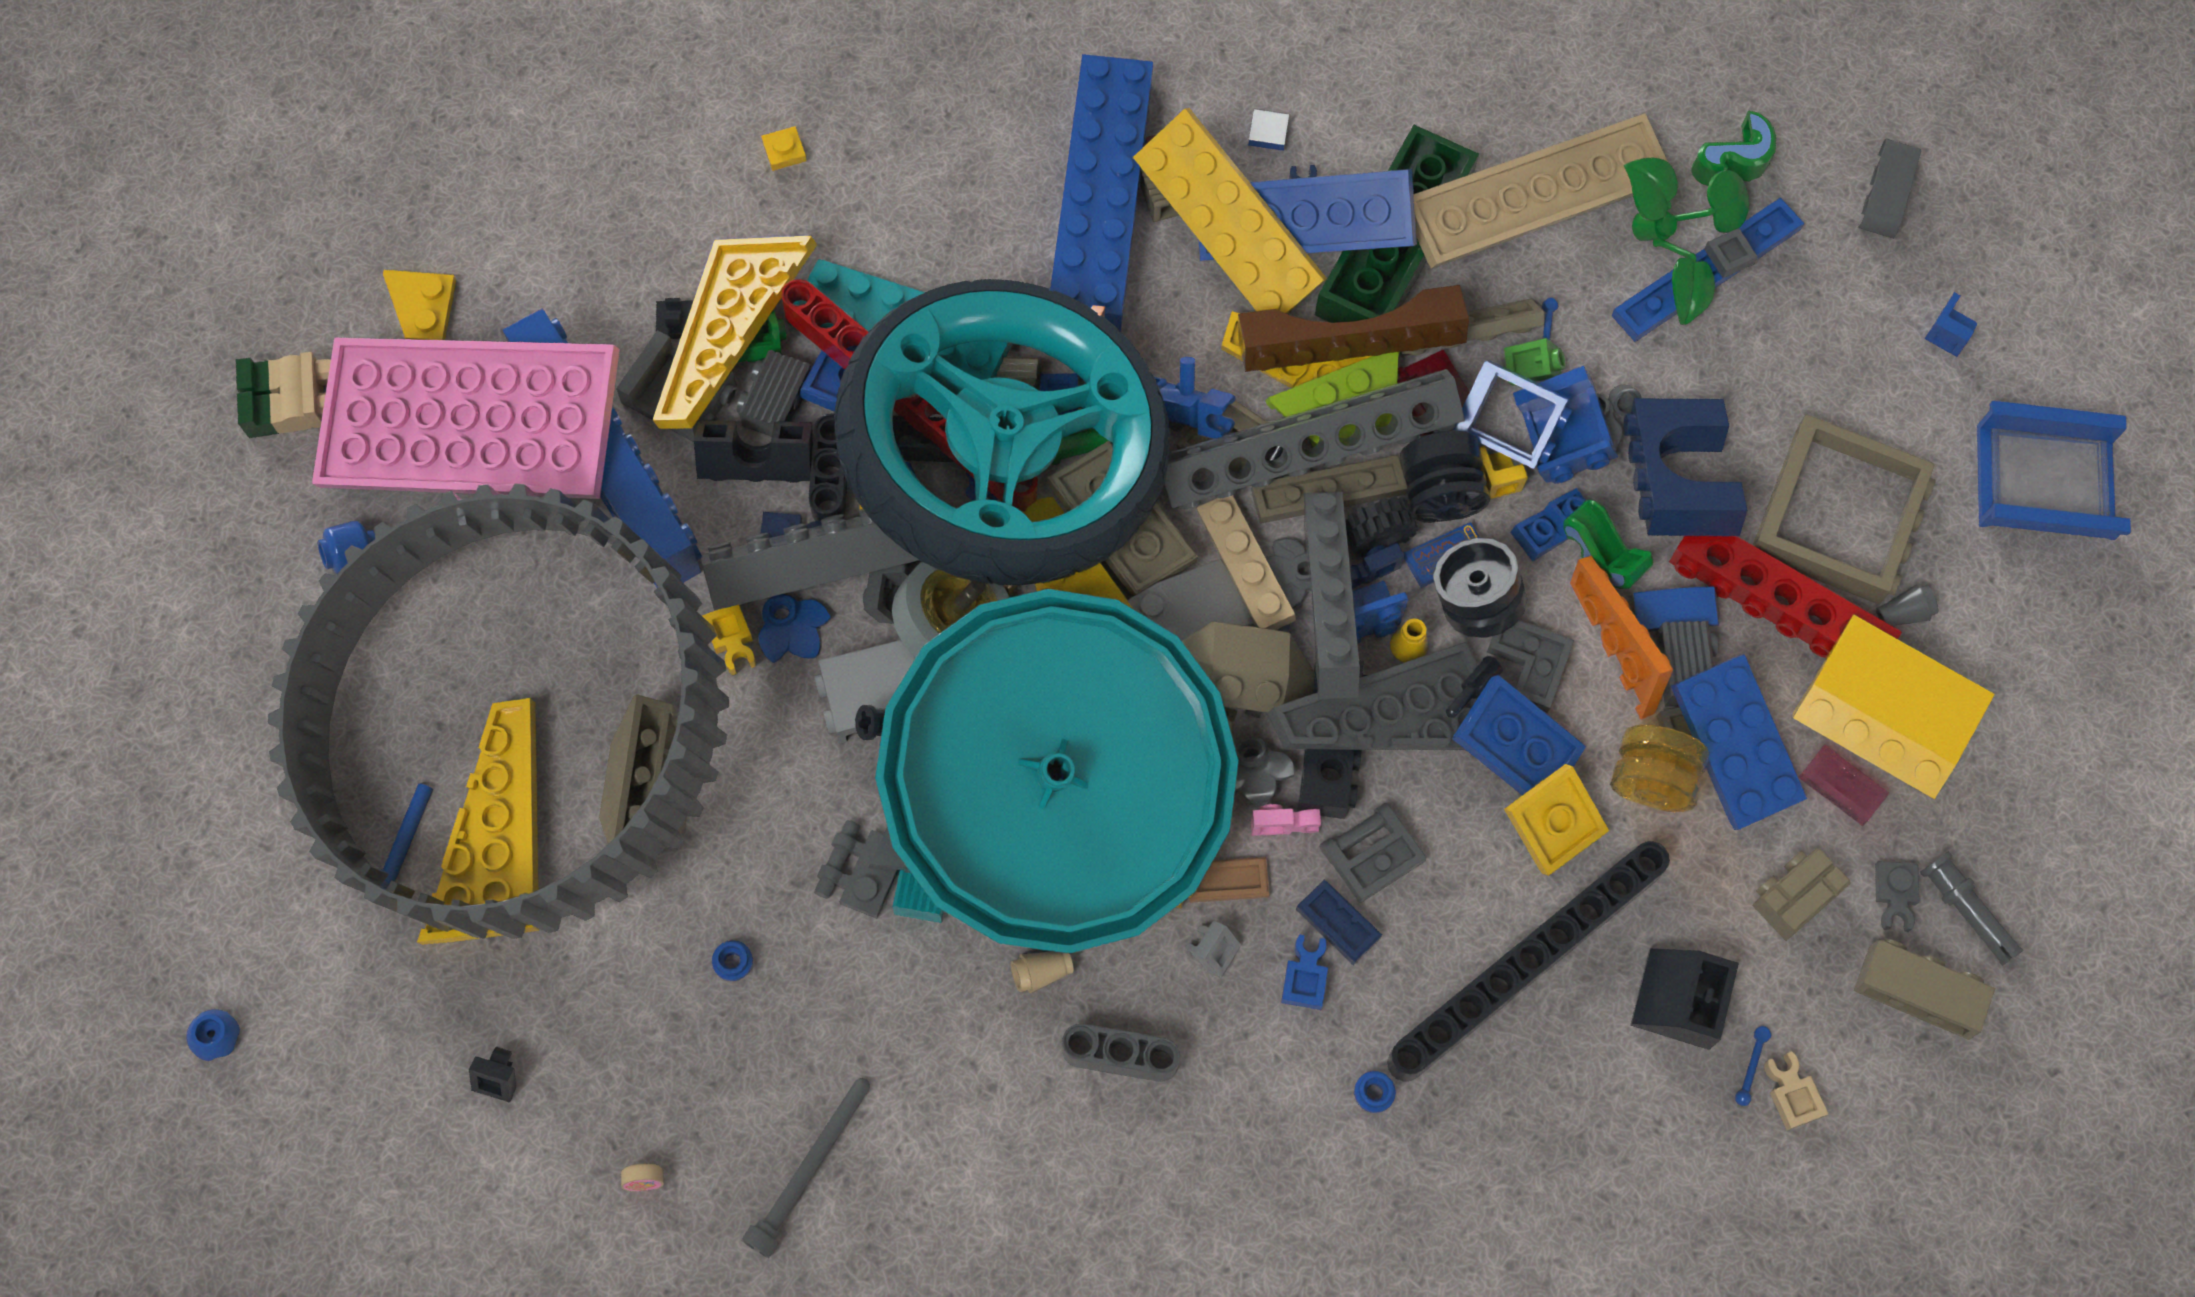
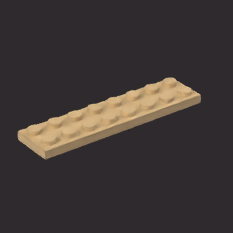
[1413,113,1668,269]

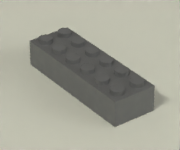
[702,509,919,611]

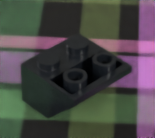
[1630,948,1739,1050]

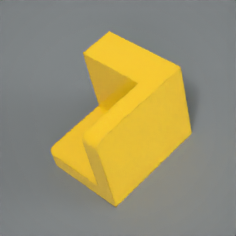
[1480,446,1528,499]

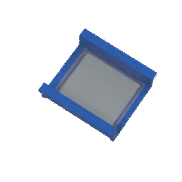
[1977,401,2131,540]

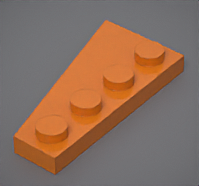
[1570,556,1673,720]

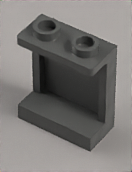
[616,330,738,442]

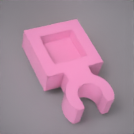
[1251,804,1321,836]

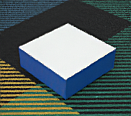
[1248,109,1289,151]

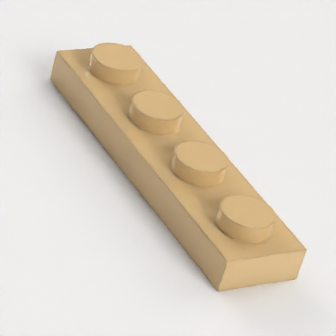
[1197,495,1296,630]

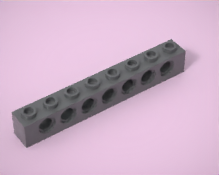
[1164,369,1465,509]

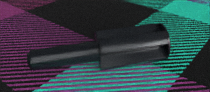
[1446,656,1503,718]

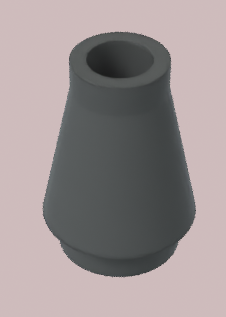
[1876,585,1939,626]

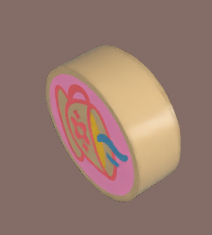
[621,1164,664,1192]

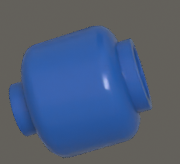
[317,521,375,574]

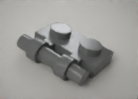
[814,820,899,919]

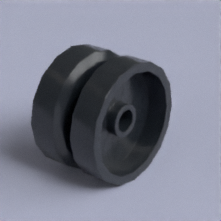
[1433,538,1528,638]

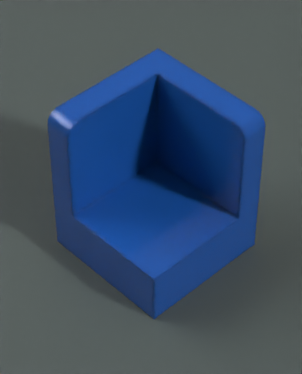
[1925,292,1977,357]

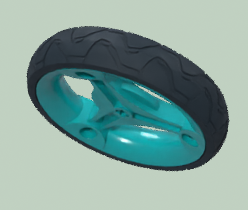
[834,279,1170,585]

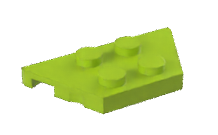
[1265,352,1399,447]

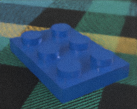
[1452,675,1586,795]

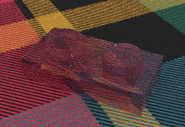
[1798,745,1889,826]

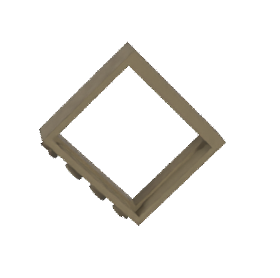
[1753,414,1936,605]

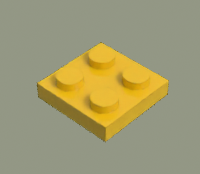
[1504,764,1609,876]

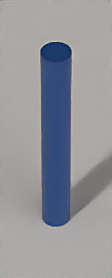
[383,784,433,884]

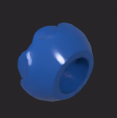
[186,1009,240,1061]

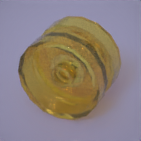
[1610,725,1709,812]

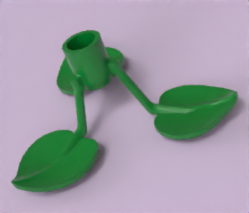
[1624,157,1749,325]

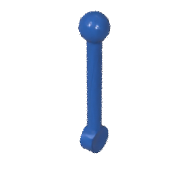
[1542,298,1558,341]
[1735,1026,1771,1106]

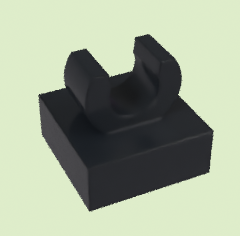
[656,298,693,339]
[469,1047,516,1103]

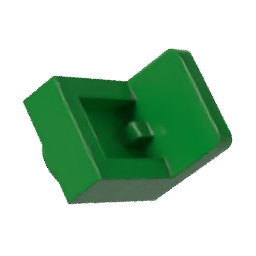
[738,309,786,362]

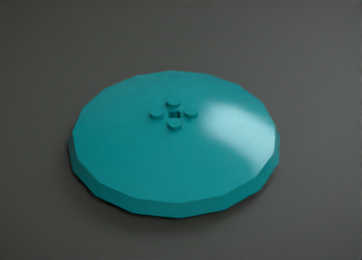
[875,589,1239,954]

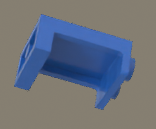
[1513,366,1618,484]

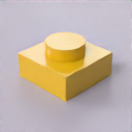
[761,126,807,171]

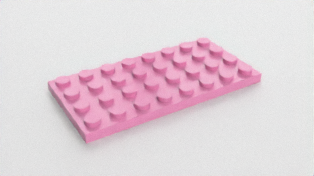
[312,338,620,499]

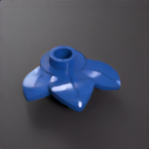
[758,594,831,663]

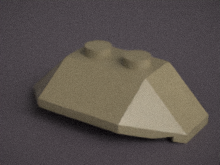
[1182,621,1315,713]
[599,694,687,844]

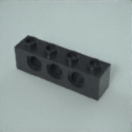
[1298,660,1367,819]

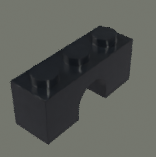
[694,420,813,483]

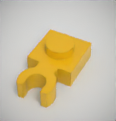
[702,605,756,675]

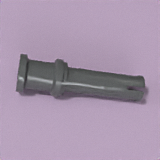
[1920,851,2023,966]

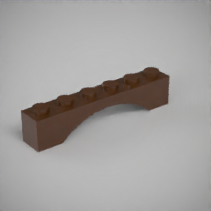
[1238,285,1469,372]

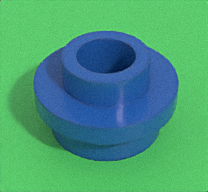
[712,940,753,981]
[1354,1071,1396,1113]

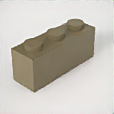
[1854,939,1996,1040]

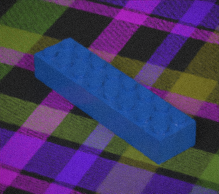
[1050,54,1153,332]
[503,308,702,588]

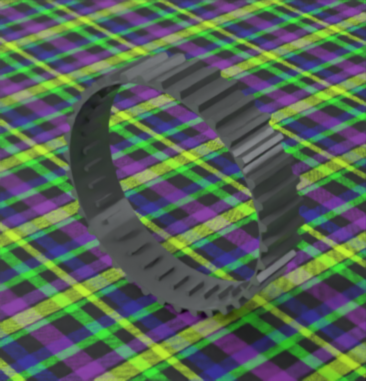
[268,484,729,939]

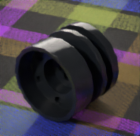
[1400,431,1491,523]

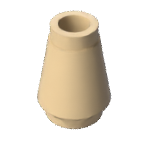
[1011,951,1074,994]

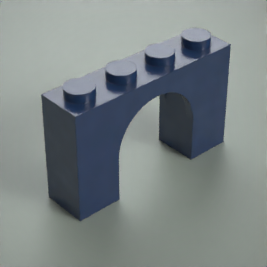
[1623,398,1748,536]

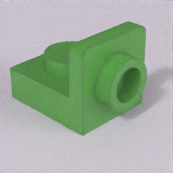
[1504,338,1565,386]

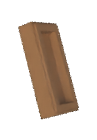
[1189,857,1270,903]

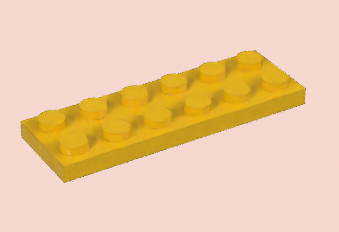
[1133,108,1327,314]

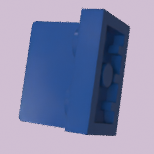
[1312,581,1409,644]

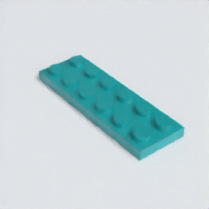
[789,259,1013,380]

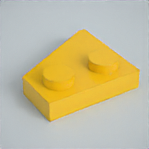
[383,270,456,340]

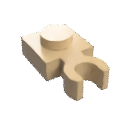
[1764,1051,1828,1131]

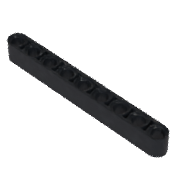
[1387,841,1670,1082]

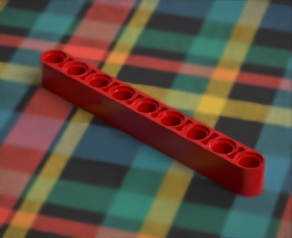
[782,279,1038,512]

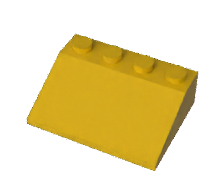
[1792,614,1995,799]

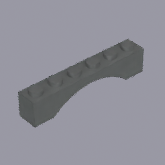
[1304,492,1360,699]

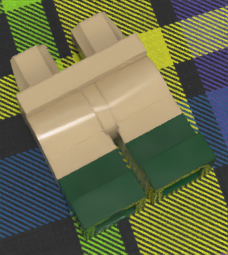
[236,352,331,438]

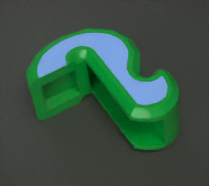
[1691,110,1777,186]
[1563,500,1654,589]

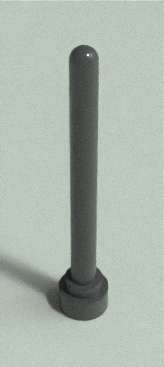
[741,1078,870,1258]

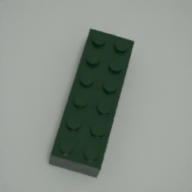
[1315,124,1479,323]

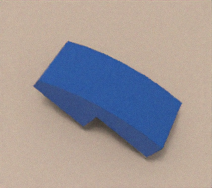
[1510,488,1586,562]
[1633,587,1719,632]

